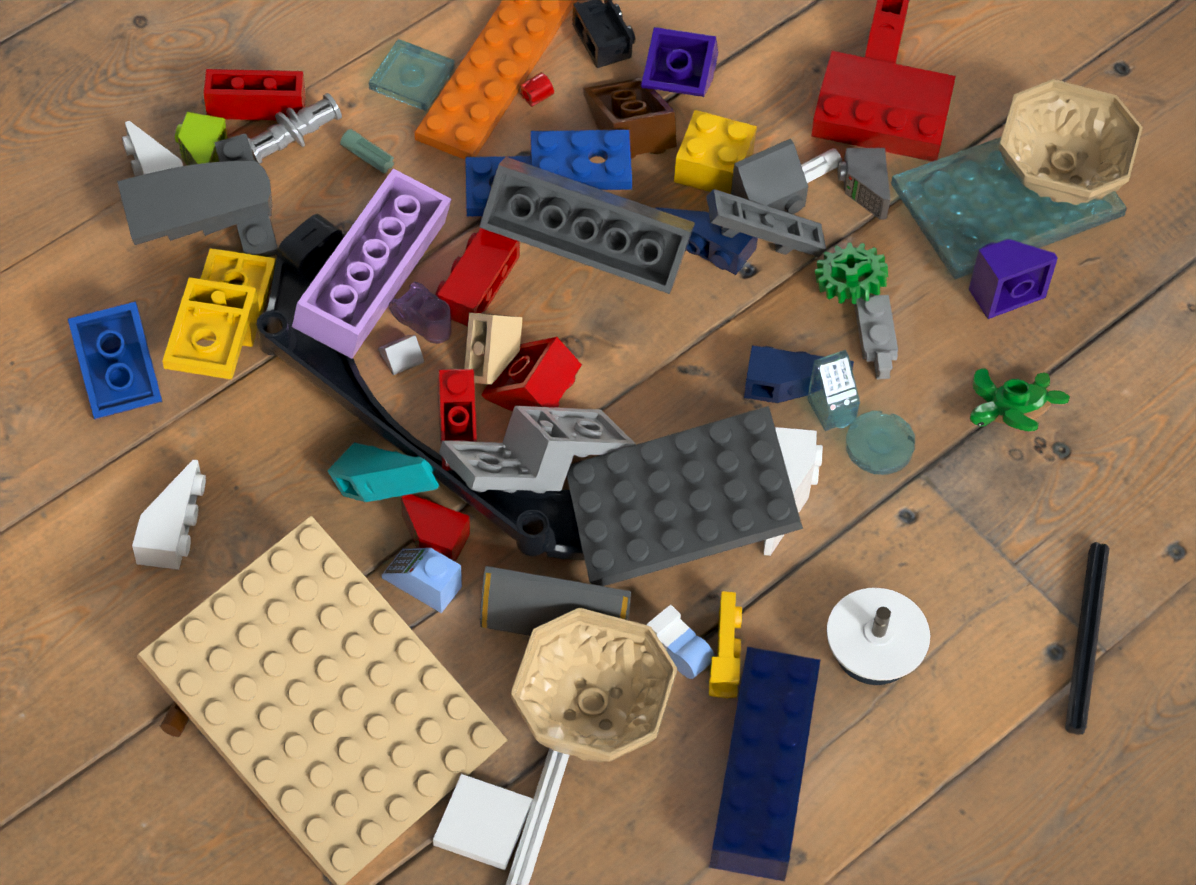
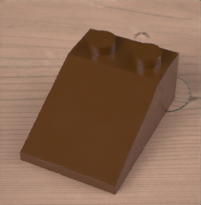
[583,77,677,159]

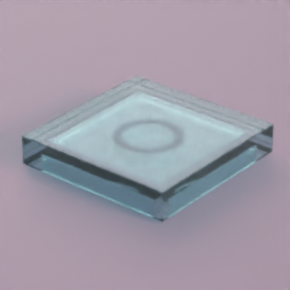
[369,39,455,111]

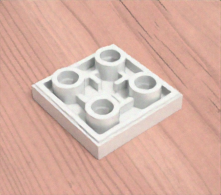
[433,774,532,870]

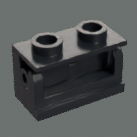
[572,0,635,69]

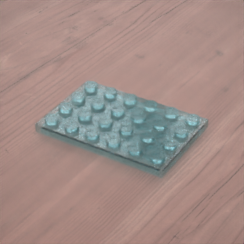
[891,137,1127,280]

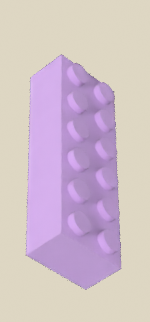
[292,169,451,358]

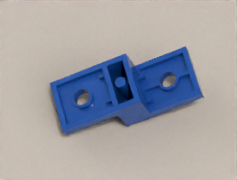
[465,130,632,216]

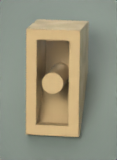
[464,313,523,384]

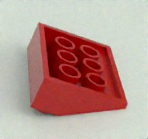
[811,51,956,163]

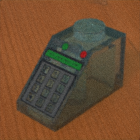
[807,350,860,431]

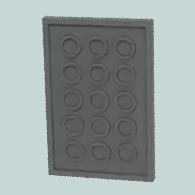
[567,406,803,586]

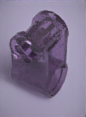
[389,281,452,344]

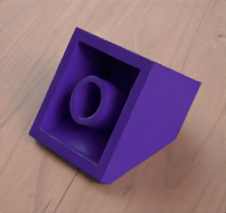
[641,27,719,97]
[969,239,1058,319]

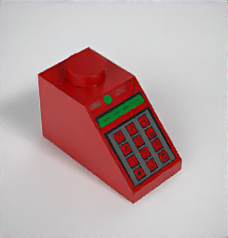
[401,494,470,562]

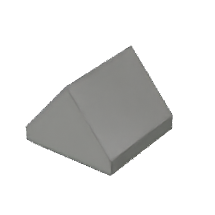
[378,335,424,376]

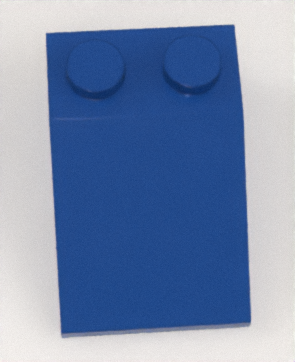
[68,301,163,419]

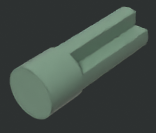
[340,129,394,174]

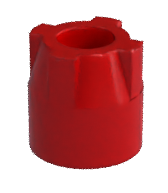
[520,72,554,107]

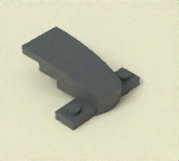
[117,133,278,257]

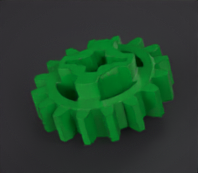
[815,242,888,304]

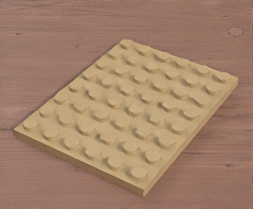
[137,515,508,885]

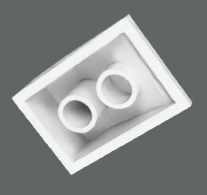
[763,427,823,556]

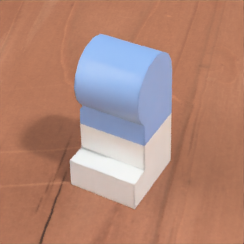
[647,605,715,679]

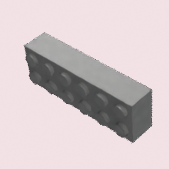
[479,157,695,294]

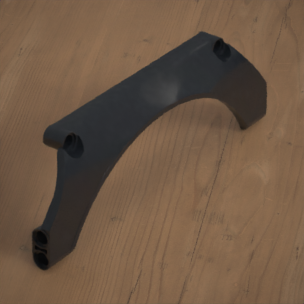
[256,214,585,560]

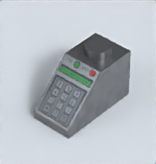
[838,148,890,220]

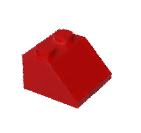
[481,337,582,412]

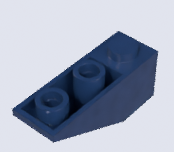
[655,207,758,275]
[744,345,854,403]

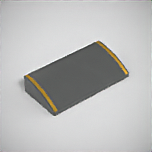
[480,566,631,636]

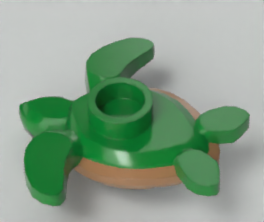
[970,368,1070,432]

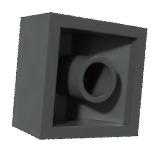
[731,139,808,214]

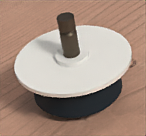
[827,588,930,685]

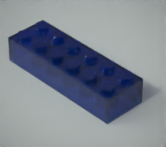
[709,647,821,882]

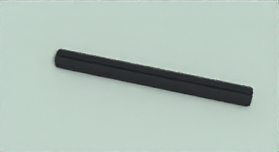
[1065,542,1110,735]

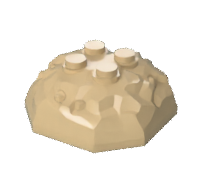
[999,79,1143,205]
[511,608,677,762]

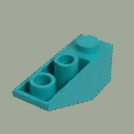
[327,442,439,502]

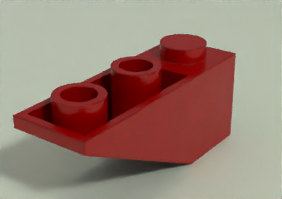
[865,0,910,64]
[438,369,477,470]

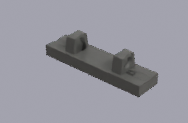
[706,189,826,257]

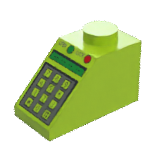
[175,112,228,166]

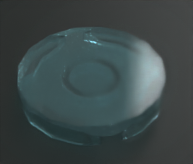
[846,411,915,475]

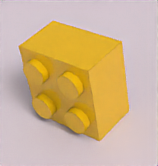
[674,110,757,194]

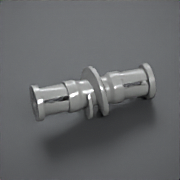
[248,93,342,164]

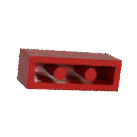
[203,69,306,120]
[435,228,520,326]

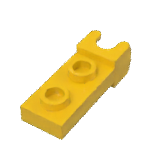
[709,591,742,698]

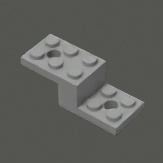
[439,406,636,493]

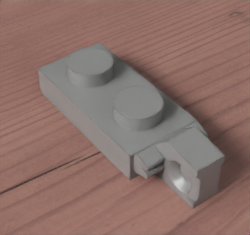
[854,295,898,379]

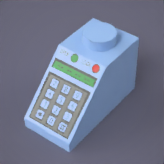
[382,548,462,613]

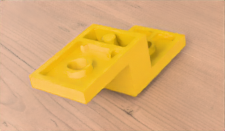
[162,248,276,380]

